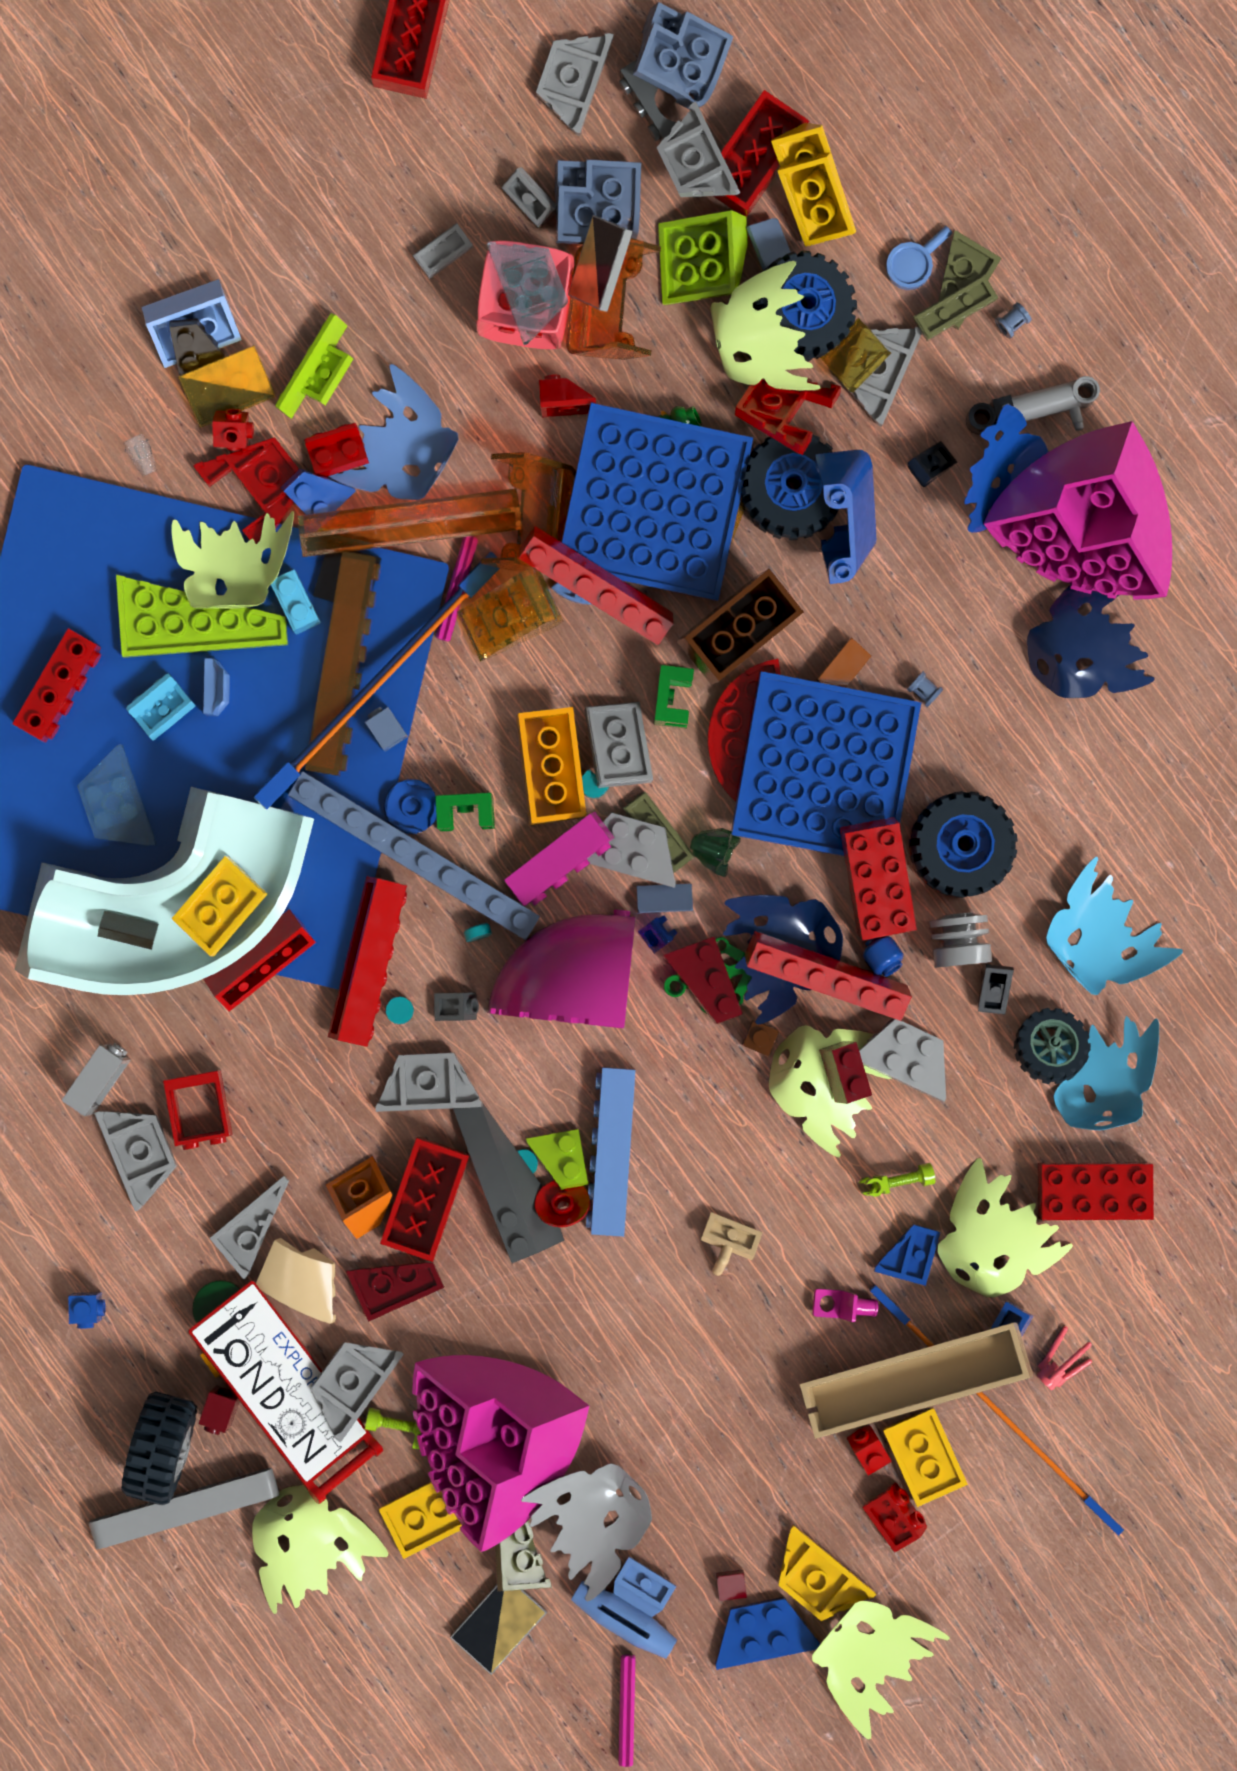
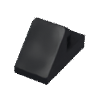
[908,441,958,487]
[978,964,1014,1014]

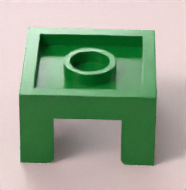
[654,665,694,729]
[436,793,495,832]

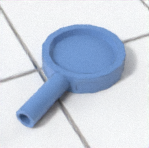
[885,226,952,290]

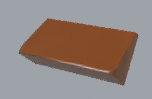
[816,637,871,688]

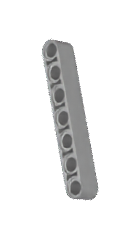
[88,1468,280,1549]

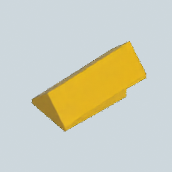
[771,123,856,247]

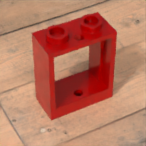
[163,1070,233,1150]

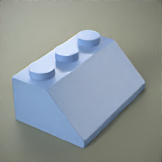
[142,279,242,368]

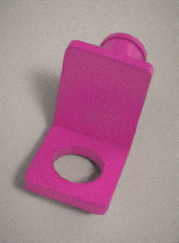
[812,1289,878,1322]

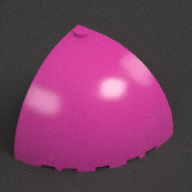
[984,421,1172,600]
[487,910,635,1028]
[412,1355,589,1552]

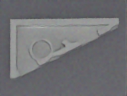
[210,1176,289,1279]

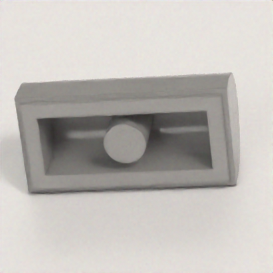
[501,167,556,227]

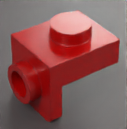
[847,1425,892,1476]

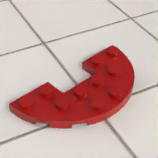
[708,659,781,802]

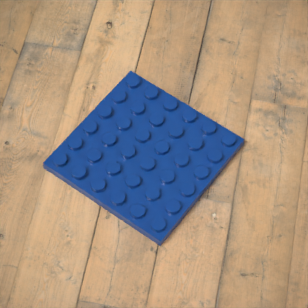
[562,403,753,601]
[730,671,921,856]

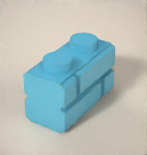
[271,570,321,635]

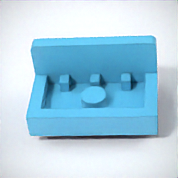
[126,674,196,741]

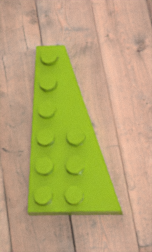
[116,575,288,658]

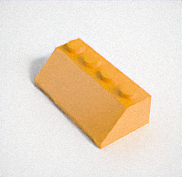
[516,707,587,825]

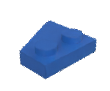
[281,469,356,527]
[874,1224,940,1286]

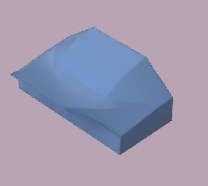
[203,658,230,716]

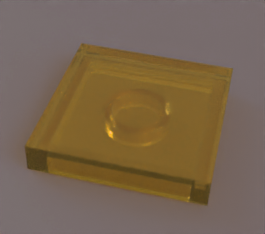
[820,318,891,393]

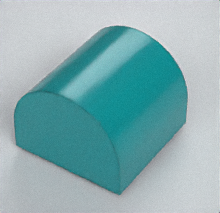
[582,770,609,799]

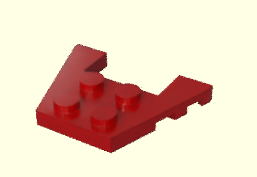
[735,378,841,455]
[193,437,299,544]

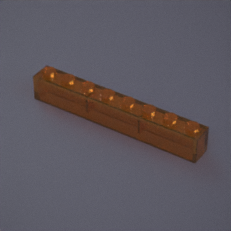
[297,489,522,557]
[305,551,381,777]

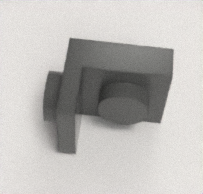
[434,992,479,1021]

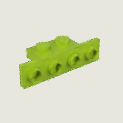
[275,313,353,419]

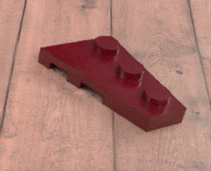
[662,937,743,1024]
[346,1261,445,1322]

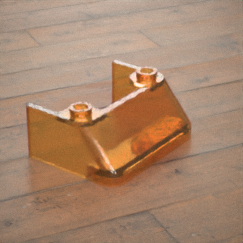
[566,238,661,360]
[481,452,576,573]

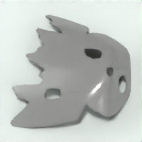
[521,1463,652,1602]

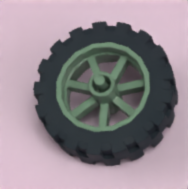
[1014,1008,1091,1084]

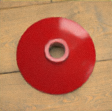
[535,1181,590,1227]

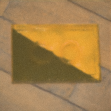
[178,345,276,428]

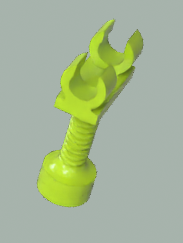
[858,1163,935,1197]
[365,1408,421,1449]

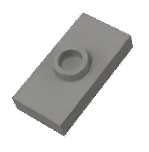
[413,223,473,279]

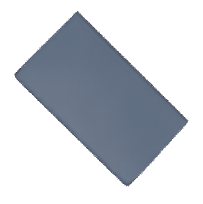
[746,218,791,270]
[637,884,693,914]

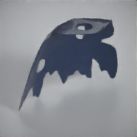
[1027,584,1155,698]
[723,895,843,1024]

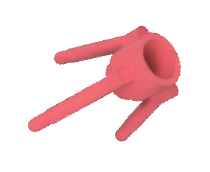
[1036,1326,1092,1391]

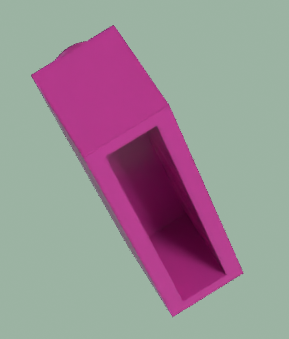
[504,812,615,906]

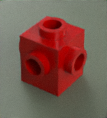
[212,408,254,451]

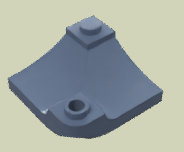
[633,2,734,109]
[554,160,641,247]

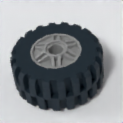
[121,1391,197,1505]

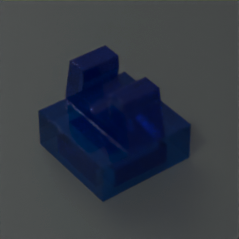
[638,915,677,954]

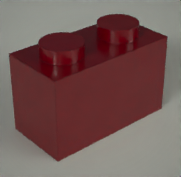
[819,1041,872,1104]
[198,1385,240,1435]

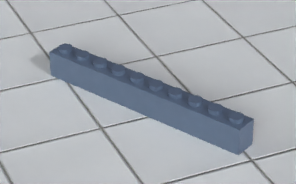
[288,771,540,940]

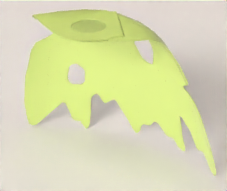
[710,261,820,391]
[172,511,294,609]
[769,1025,892,1157]
[938,1158,1073,1297]
[252,1485,388,1614]
[812,1601,950,1739]

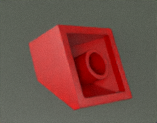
[539,374,596,418]

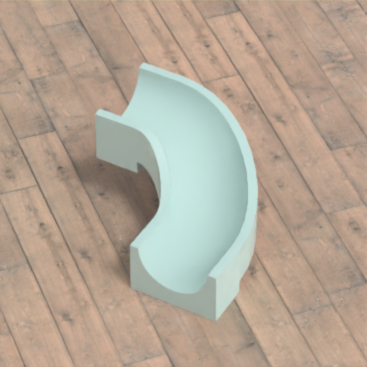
[15,787,314,995]

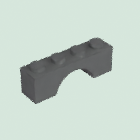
[618,60,677,141]

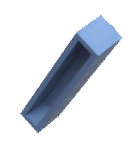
[586,1067,636,1237]

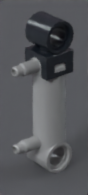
[966,376,1100,435]

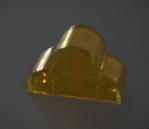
[457,568,564,662]

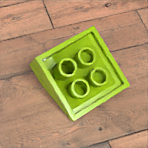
[658,210,748,305]

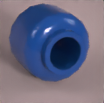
[862,936,904,977]

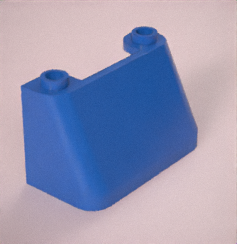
[815,450,877,584]

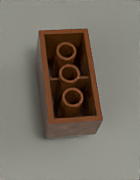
[677,568,804,685]

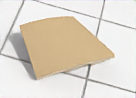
[256,1238,336,1324]

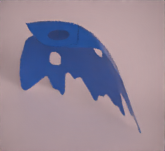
[964,404,1048,533]

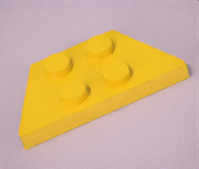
[778,1524,876,1621]

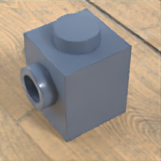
[365,707,408,752]

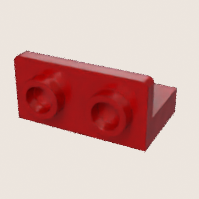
[304,423,369,477]
[862,1482,927,1553]

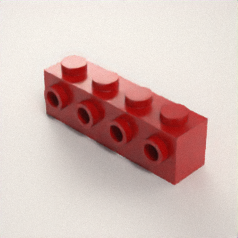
[12,628,101,743]
[203,909,316,1012]

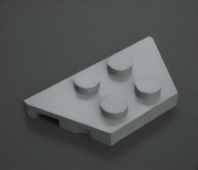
[536,33,614,136]
[657,101,740,197]
[841,327,922,427]
[587,813,676,888]
[859,1018,946,1102]
[375,1053,483,1112]
[94,1111,178,1211]
[310,1342,404,1442]

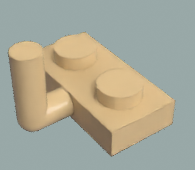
[701,1212,763,1276]

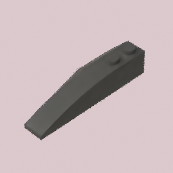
[453,1102,565,1263]

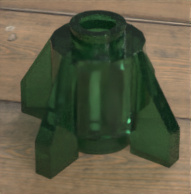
[690,828,741,877]

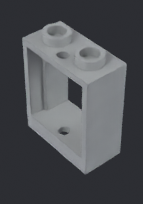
[61,1043,131,1116]

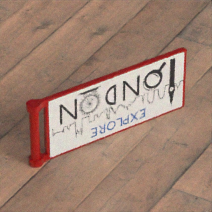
[188,1281,384,1504]

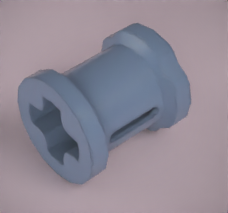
[995,302,1032,339]
[907,671,944,708]

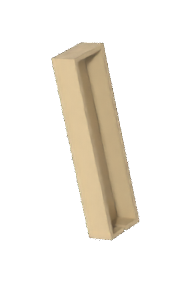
[800,1323,1033,1439]

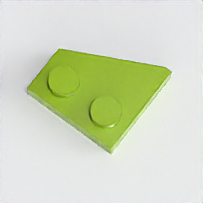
[526,1129,589,1190]

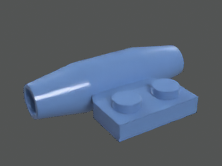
[571,1556,677,1659]

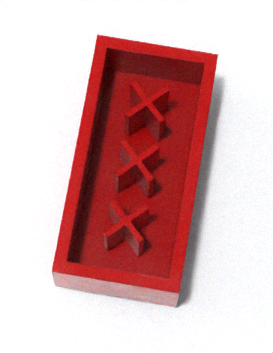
[371,0,450,99]
[713,90,810,218]
[840,817,917,941]
[380,1137,470,1262]
[1038,1162,1154,1220]

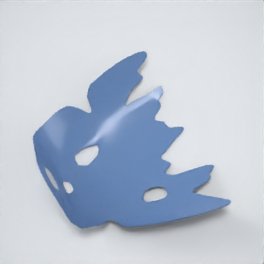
[329,364,459,500]

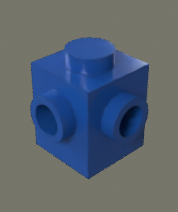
[68,1292,106,1329]

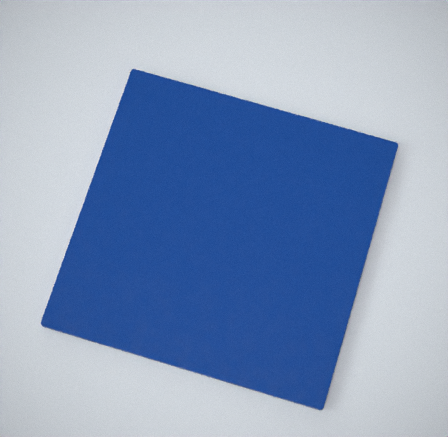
[0,465,449,990]

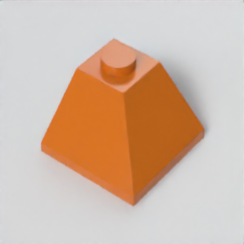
[326,1156,392,1239]

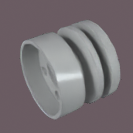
[929,912,992,968]

